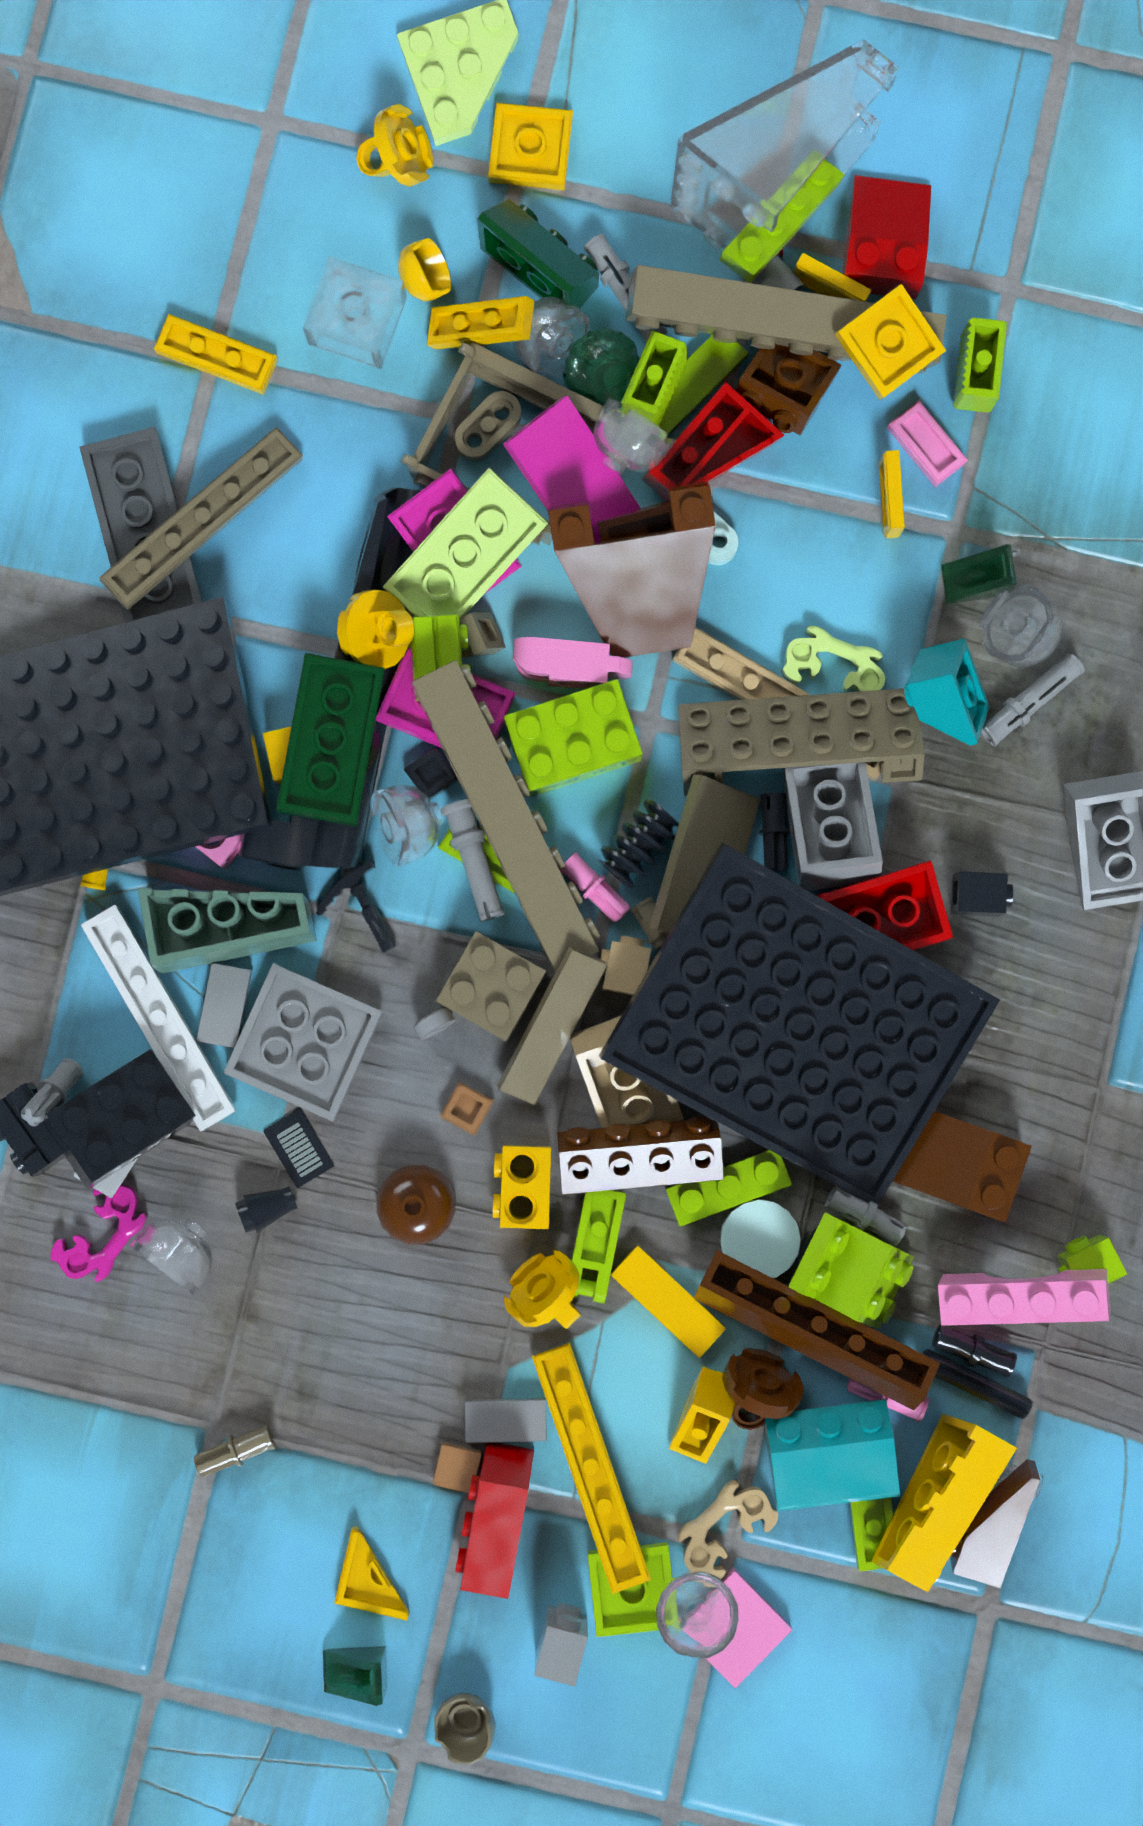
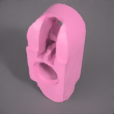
[512,637,633,689]

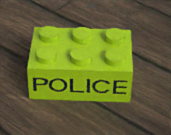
[503,679,643,798]

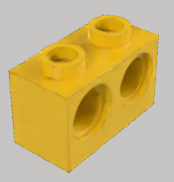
[493,1145,551,1229]

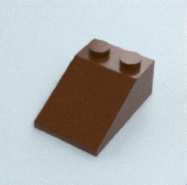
[893,1111,1032,1223]

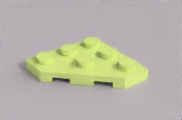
[397,0,519,146]

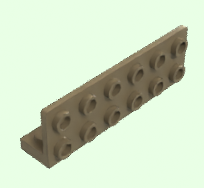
[678,689,925,796]

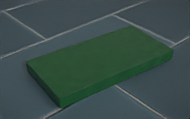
[276,653,385,826]

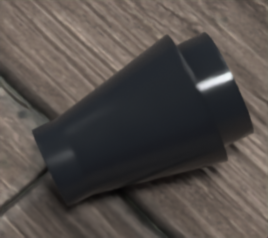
[235,1186,298,1233]

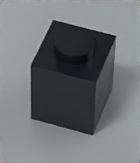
[951,871,1013,917]

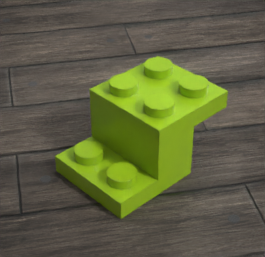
[788,1212,914,1329]

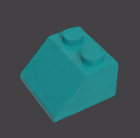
[904,638,989,746]

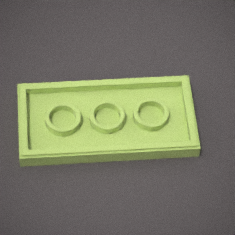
[383,467,548,619]

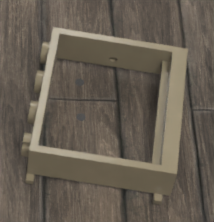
[401,342,617,546]

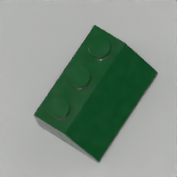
[477,199,599,321]

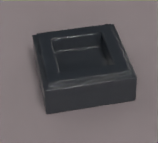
[404,746,458,803]

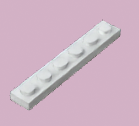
[81,905,237,1132]

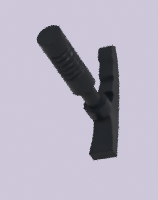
[316,860,396,953]

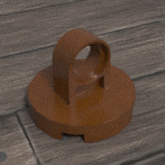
[722,1348,804,1430]

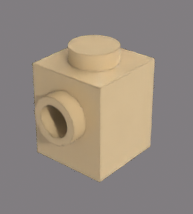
[600,936,651,996]

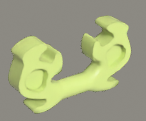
[781,626,885,692]

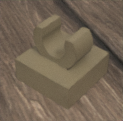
[459,612,506,657]

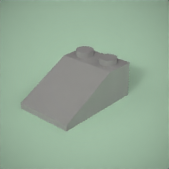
[1063,771,1143,910]

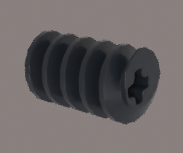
[598,799,679,889]

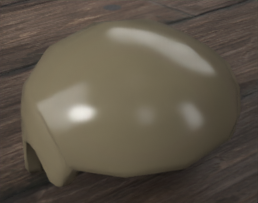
[434,1693,496,1765]

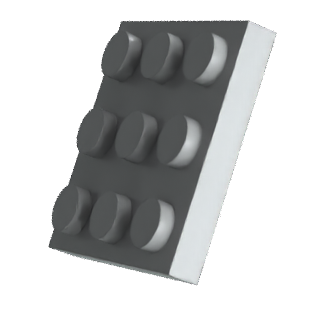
[223,963,383,1122]

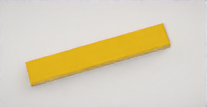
[532,1342,651,1594]

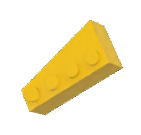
[871,1413,1017,1592]

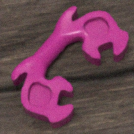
[50,1185,148,1282]

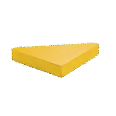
[334,1526,410,1621]

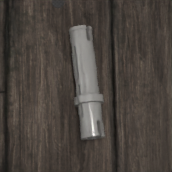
[584,233,668,343]
[981,653,1085,747]

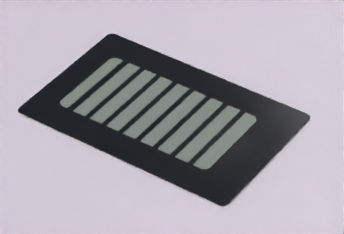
[263,1109,334,1188]

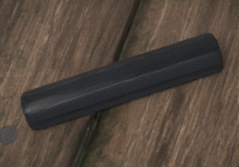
[922,1349,1033,1419]

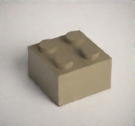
[436,931,546,1042]

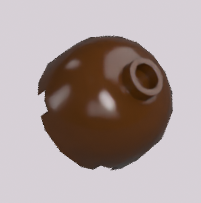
[376,1164,456,1245]

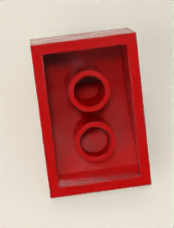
[842,175,931,300]

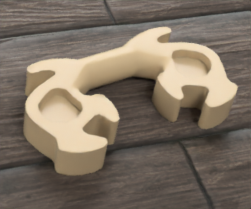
[677,1479,778,1583]

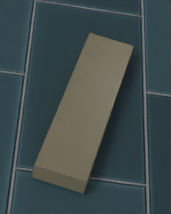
[497,946,607,1105]

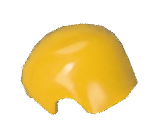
[398,238,451,301]

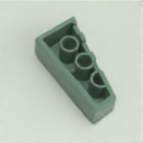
[138,888,317,974]

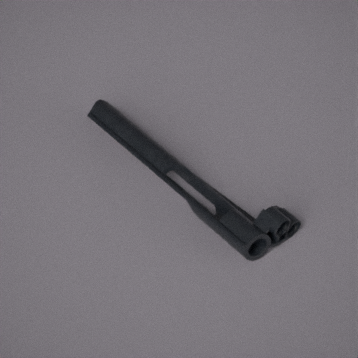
[239,487,421,870]

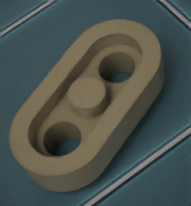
[455,391,522,461]

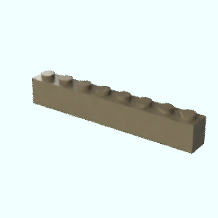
[625,265,947,373]
[410,660,600,972]

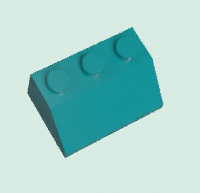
[765,1399,900,1512]

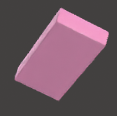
[887,401,968,488]

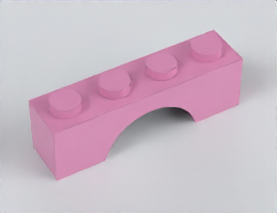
[938,1269,1111,1326]

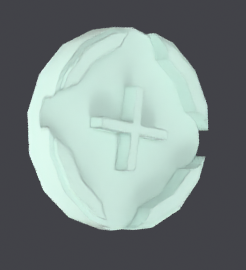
[720,1199,801,1278]

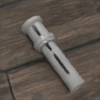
[440,799,505,922]

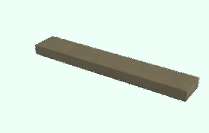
[99,427,303,610]

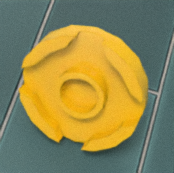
[356,104,434,187]
[337,590,414,669]
[504,1250,581,1329]

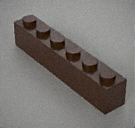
[694,1250,940,1411]

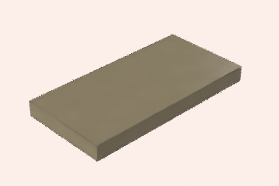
[649,774,761,935]

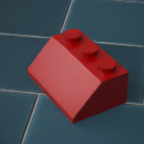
[816,860,953,950]

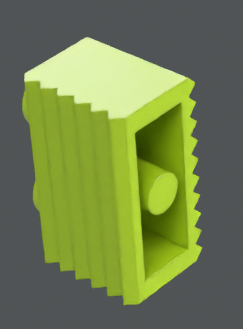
[952,317,1007,413]
[621,331,687,431]

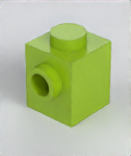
[1057,1235,1127,1283]

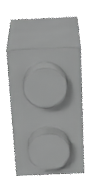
[534,1603,588,1687]

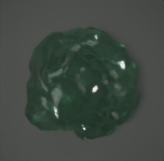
[563,327,640,412]

